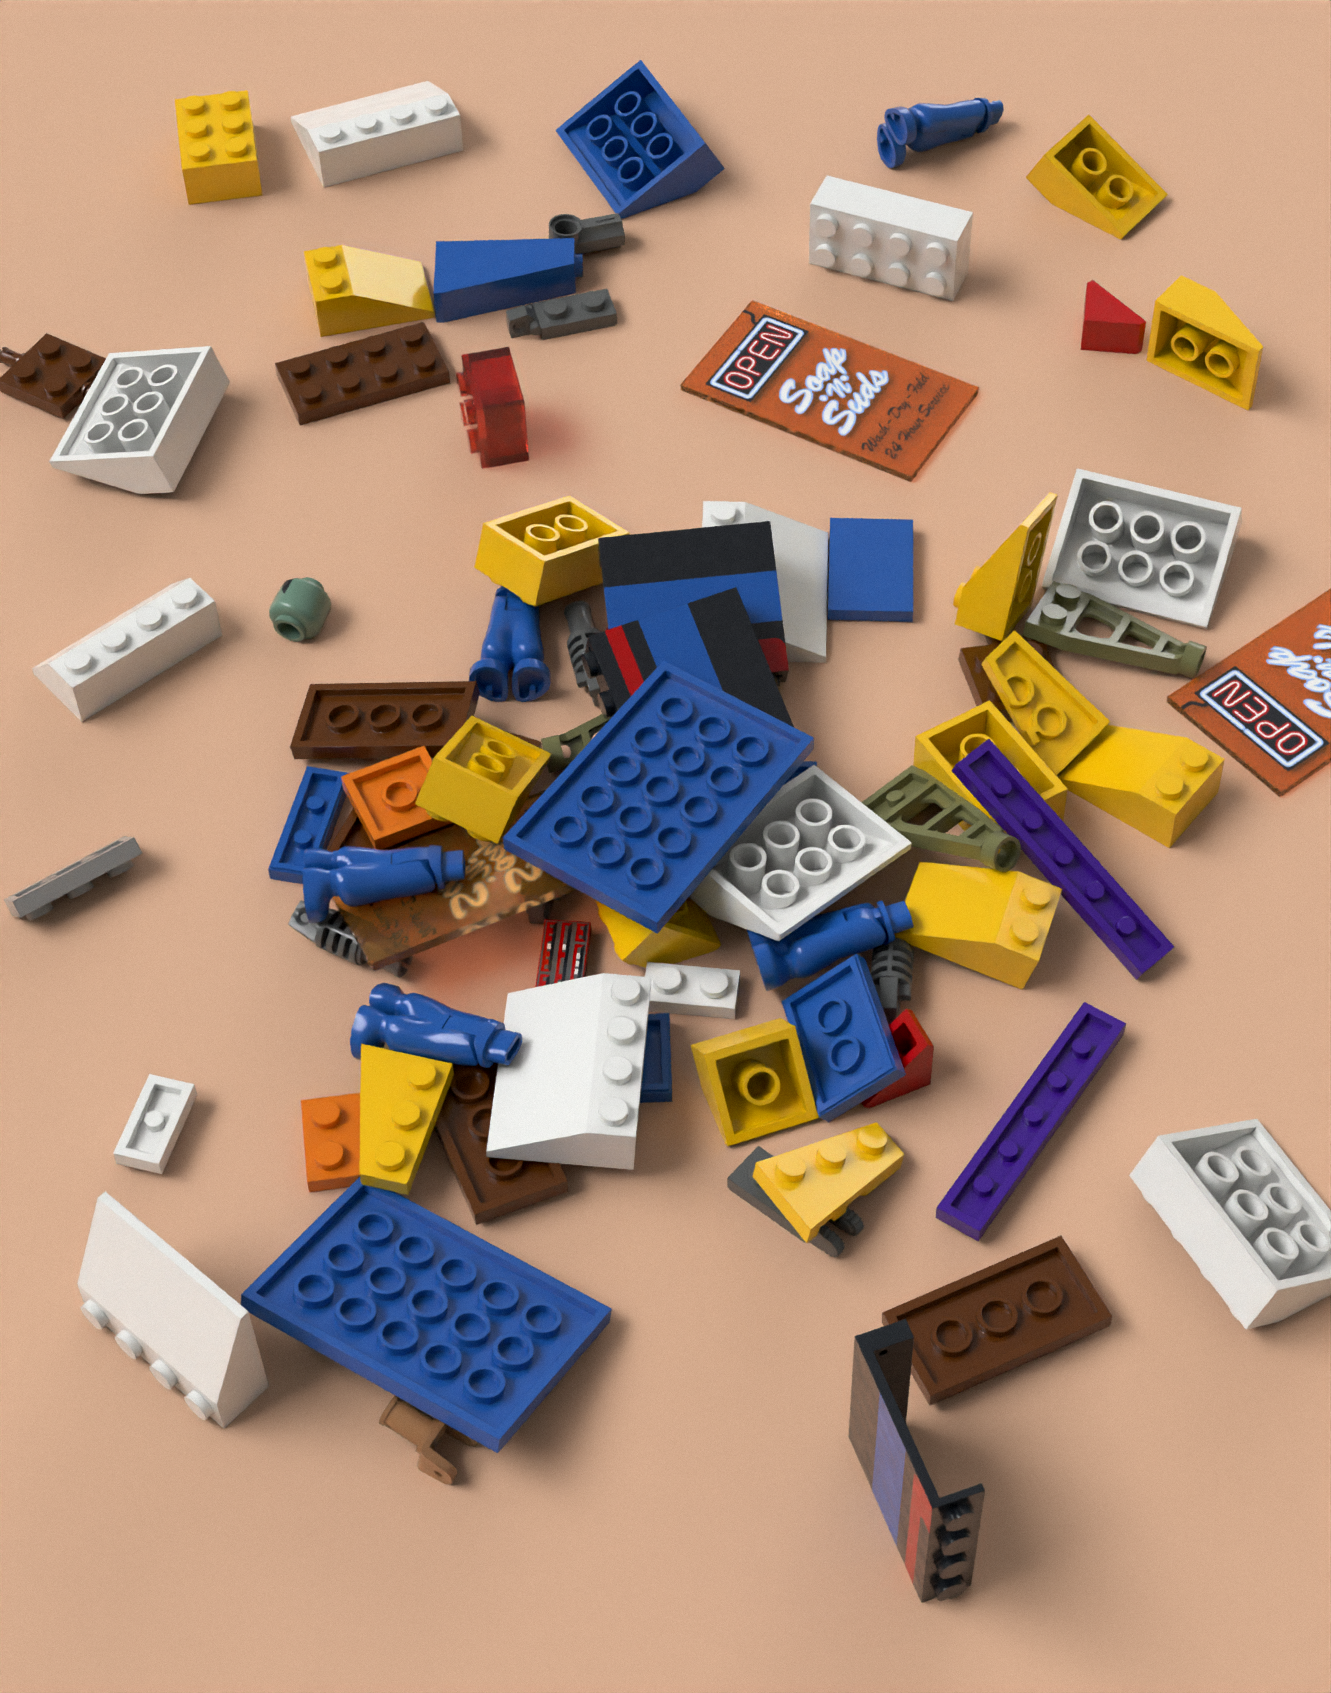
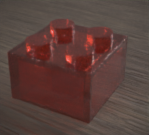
[456,347,529,469]

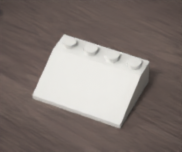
[290,81,463,188]
[49,346,230,494]
[1042,468,1242,629]
[702,501,828,663]
[689,765,912,941]
[486,973,651,1170]
[1129,1119,1331,1330]
[77,1191,269,1429]

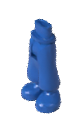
[877,98,1004,168]
[469,586,551,702]
[302,845,466,923]
[747,900,914,991]
[350,983,522,1068]

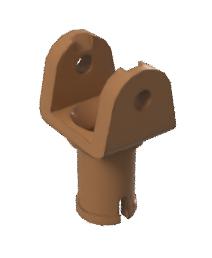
[379,1396,478,1484]

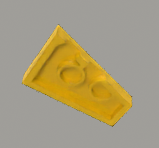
[981,630,1110,776]
[359,1044,454,1195]
[752,1122,904,1243]

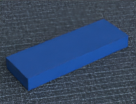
[268,766,349,884]

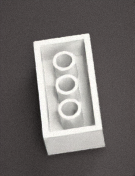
[809,175,973,301]

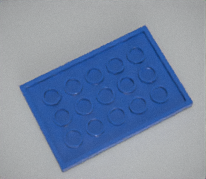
[503,661,814,934]
[241,1177,612,1453]

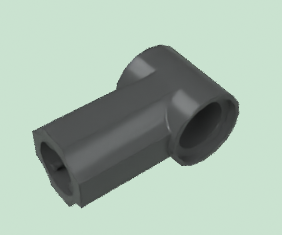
[548,213,625,254]

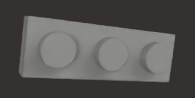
[4,836,142,920]

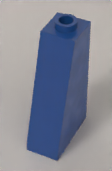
[433,238,583,323]

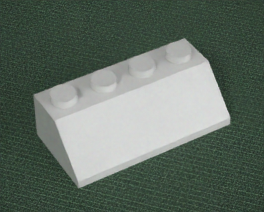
[32,578,222,722]

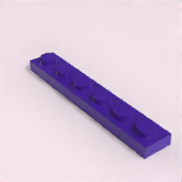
[952,739,1174,980]
[935,1002,1126,1242]

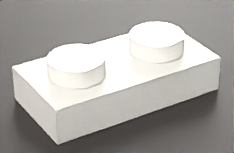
[645,962,740,1019]
[113,1074,197,1174]

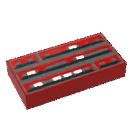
[535,919,591,987]

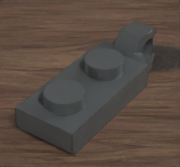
[506,289,617,340]

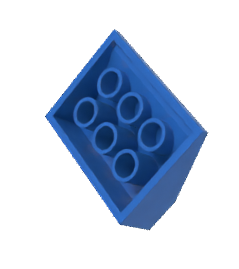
[555,60,725,219]

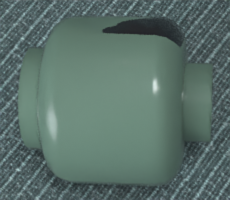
[269,577,331,642]

